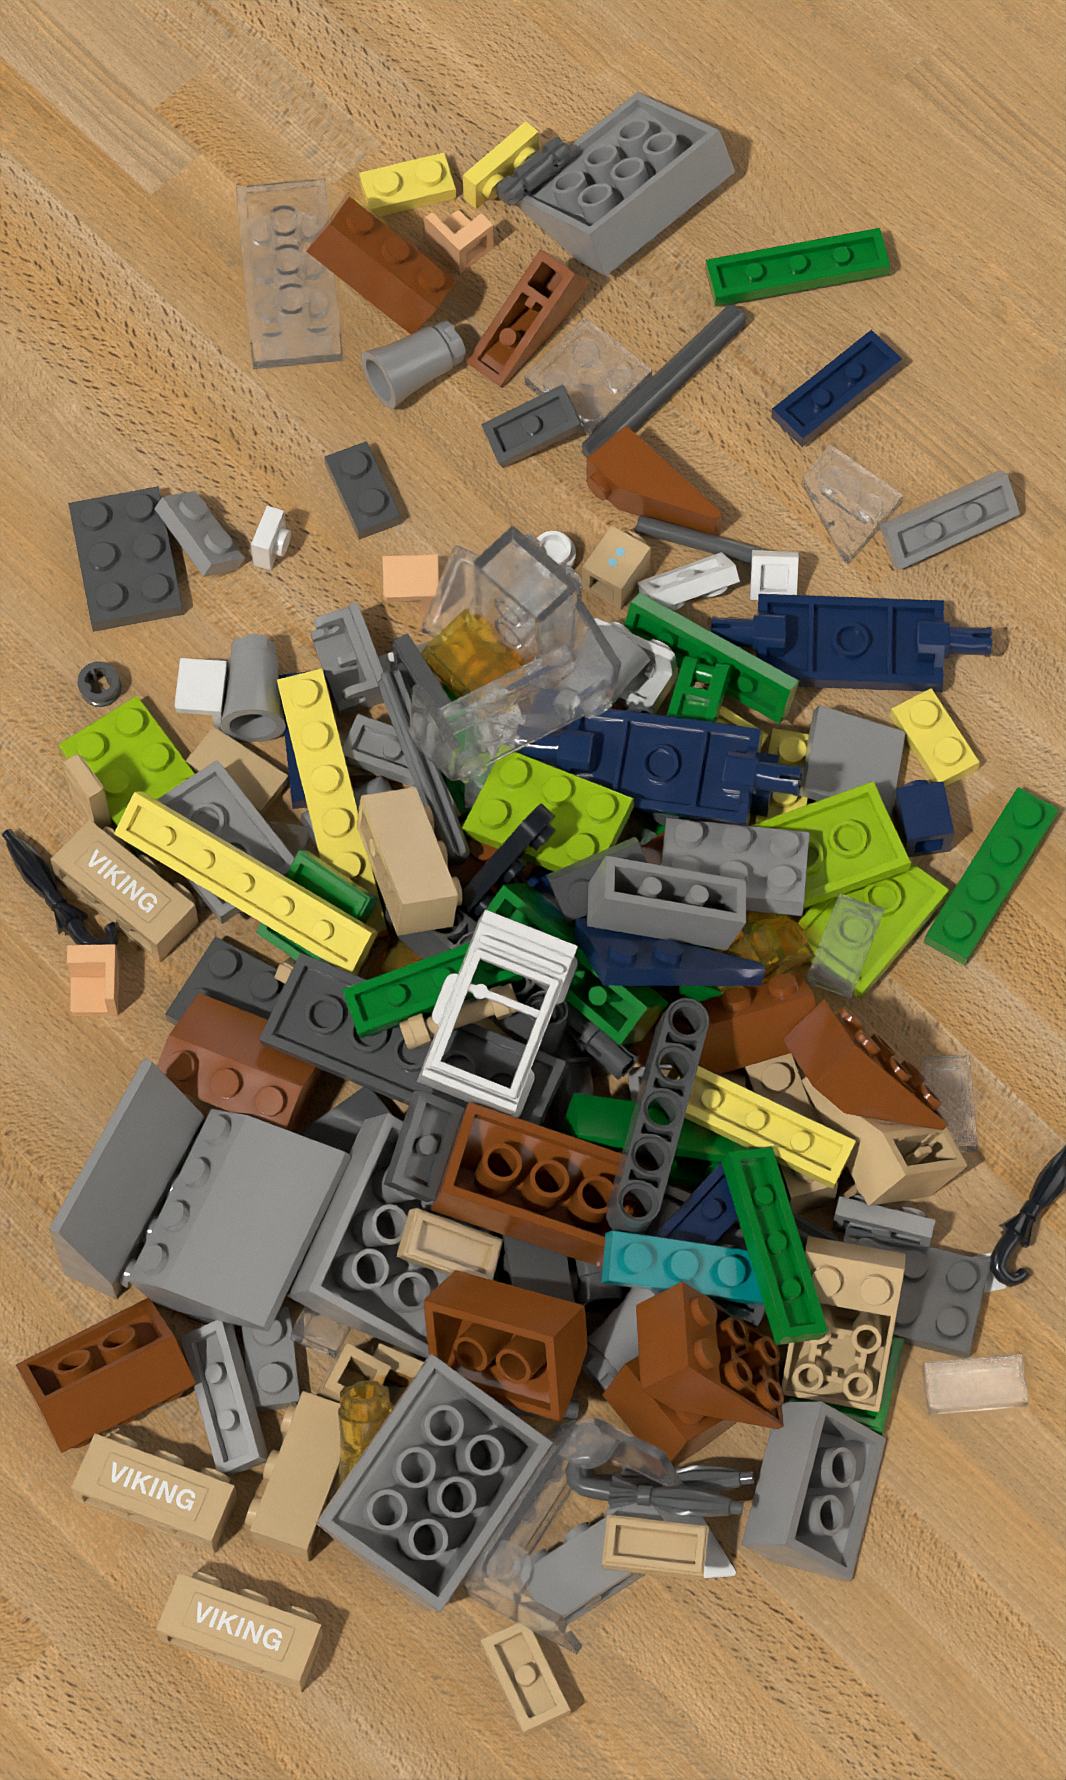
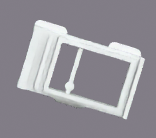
[417,910,578,1118]

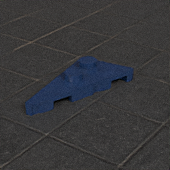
[573,918,766,986]

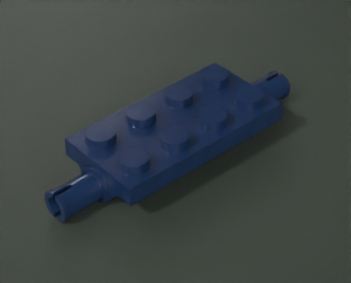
[711,594,992,692]
[515,704,803,826]

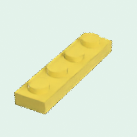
[667,1066,856,1189]

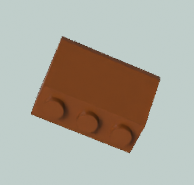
[306,192,456,335]
[660,972,816,1075]
[157,993,323,1134]
[423,1270,588,1421]
[16,1298,196,1453]

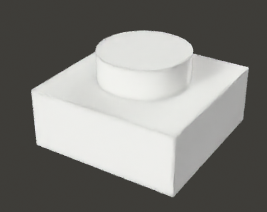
[251,506,291,571]
[750,550,799,600]

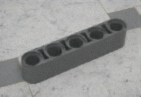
[384,907,569,1055]
[606,998,709,1235]

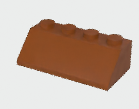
[431,1102,656,1268]

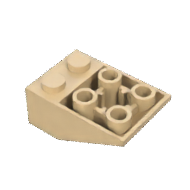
[801,1077,967,1206]
[781,1236,906,1412]

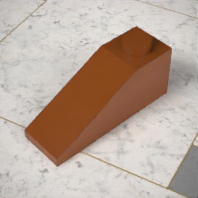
[466,249,591,388]
[586,425,722,536]

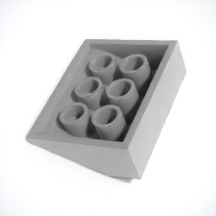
[516,92,735,276]
[49,1058,205,1299]
[127,1109,351,1332]
[286,1113,490,1358]
[316,1354,553,1612]

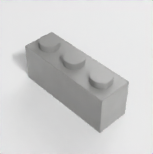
[587,856,746,950]
[517,1503,664,1635]

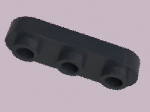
[456,803,556,918]

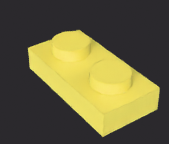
[463,121,538,209]
[359,153,456,217]
[890,688,980,787]

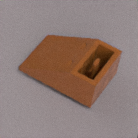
[782,999,948,1130]
[636,1281,784,1429]
[602,1356,783,1472]

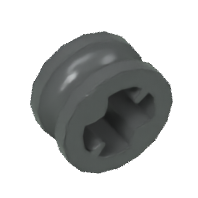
[77,661,122,707]

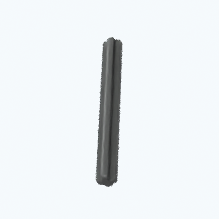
[582,304,746,458]
[378,670,470,866]

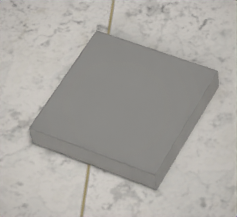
[800,705,906,817]

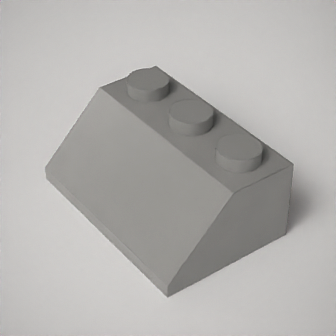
[742,1401,886,1581]

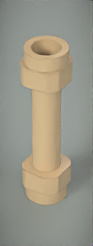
[399,983,519,1050]

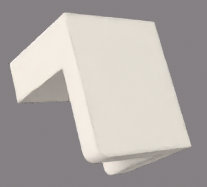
[174,658,228,730]

